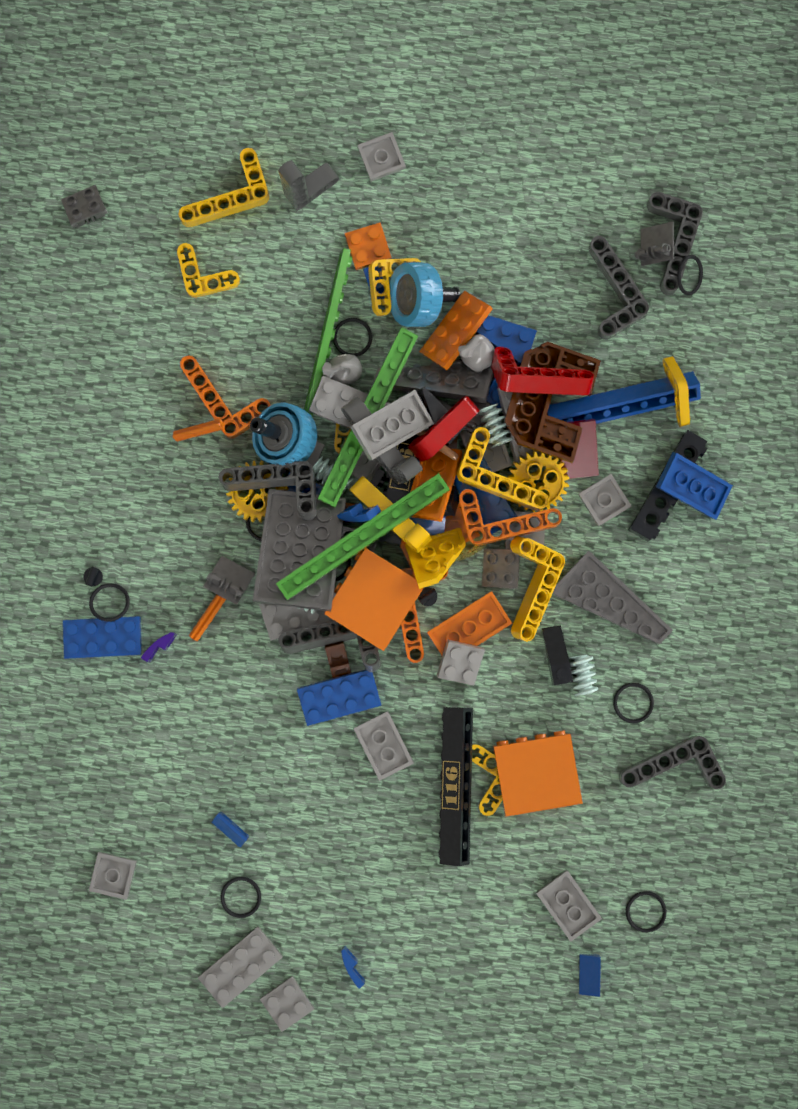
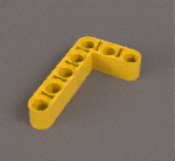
[178,148,269,227]
[456,427,549,511]
[349,476,431,554]
[510,536,565,642]

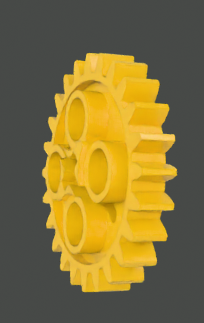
[507,450,569,512]
[226,460,289,523]

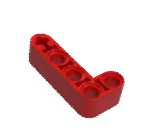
[408,395,480,462]

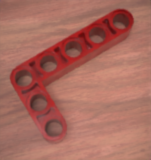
[491,347,594,395]

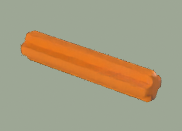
[172,419,224,442]
[189,594,226,641]

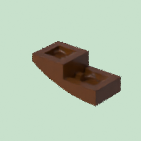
[325,642,351,678]

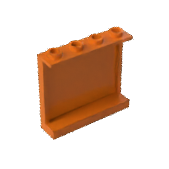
[324,548,424,651]
[493,730,583,817]

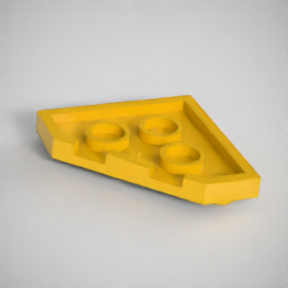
[405,528,466,589]

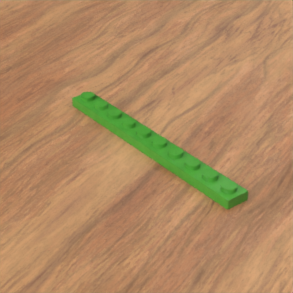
[304,248,352,417]
[317,327,418,507]
[276,473,450,601]

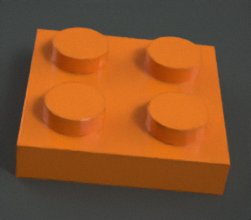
[345,222,392,270]

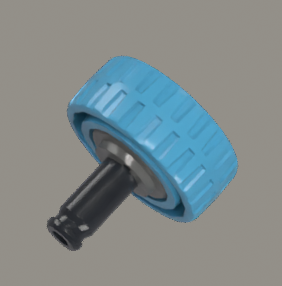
[389,262,461,327]
[250,402,317,465]

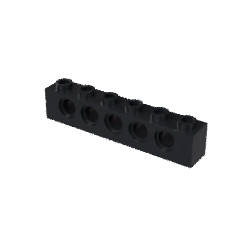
[628,430,708,542]

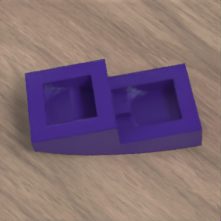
[141,632,178,662]

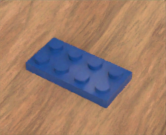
[656,452,733,520]
[454,454,517,535]
[63,616,142,659]
[297,669,382,726]

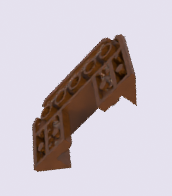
[504,341,601,463]

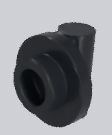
[83,566,103,587]
[418,587,438,606]

